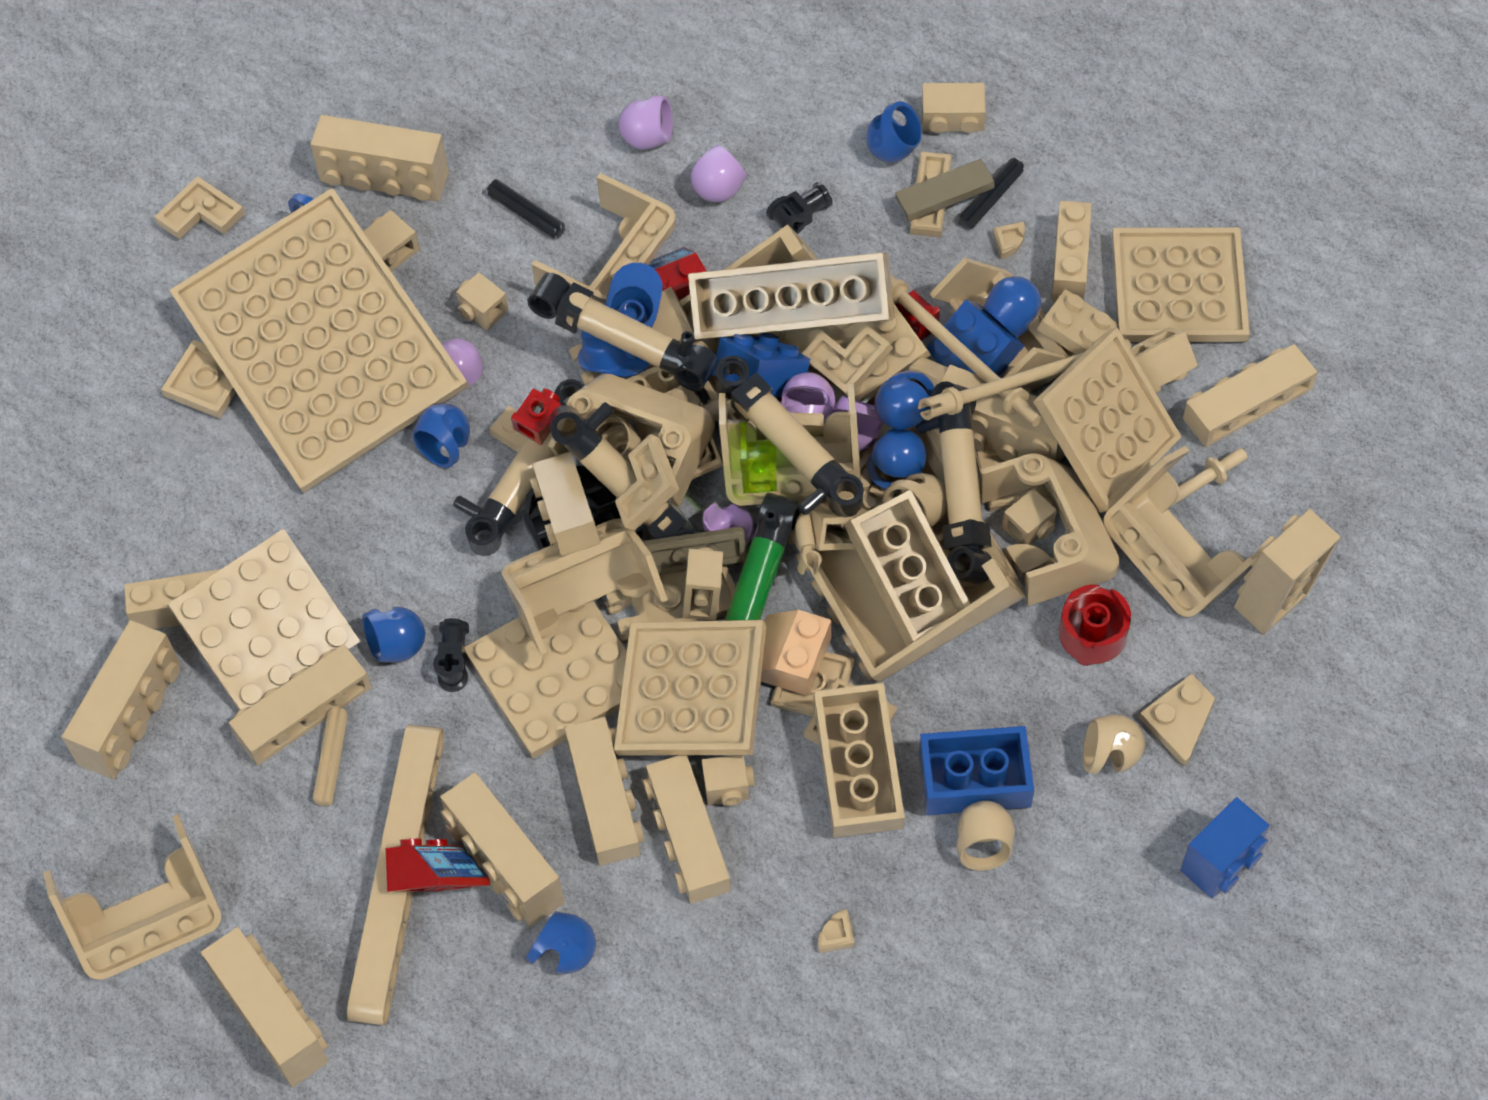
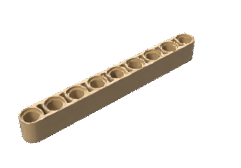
[347,724,444,1026]

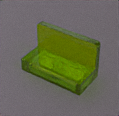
[740,422,777,494]

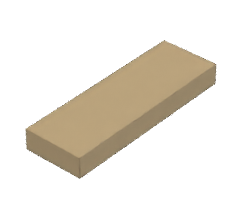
[910,152,952,237]

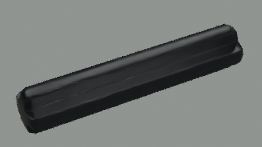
[959,158,1024,230]
[487,179,565,239]

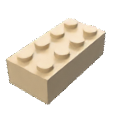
[310,115,449,201]
[942,365,1065,462]
[844,490,970,646]
[1234,509,1341,635]
[61,620,180,780]
[813,683,905,838]
[440,772,565,928]
[201,927,329,1088]

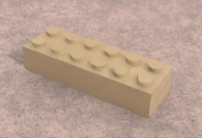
[688,252,895,339]

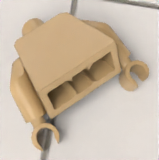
[795,501,868,575]

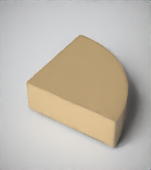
[993,222,1025,259]
[1005,544,1051,579]
[818,909,854,953]

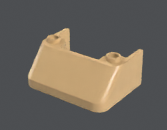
[531,173,676,305]
[929,257,1075,393]
[548,374,714,507]
[718,383,861,506]
[1104,446,1260,617]
[980,453,1119,606]
[501,519,668,655]
[43,814,221,980]

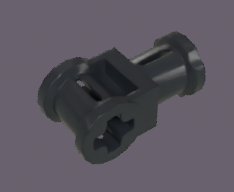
[766,182,833,234]
[433,618,469,692]

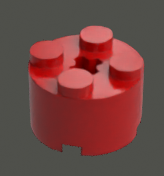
[1059,584,1131,666]

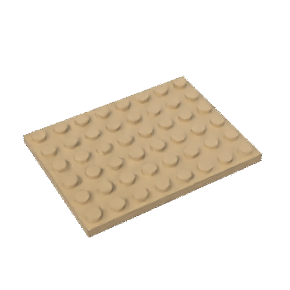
[169,187,469,493]

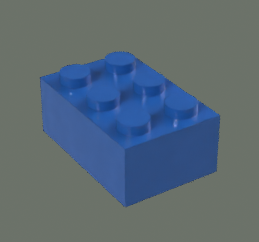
[919,726,1034,815]

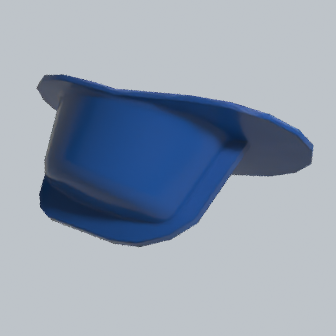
[606,262,662,328]
[577,330,650,377]

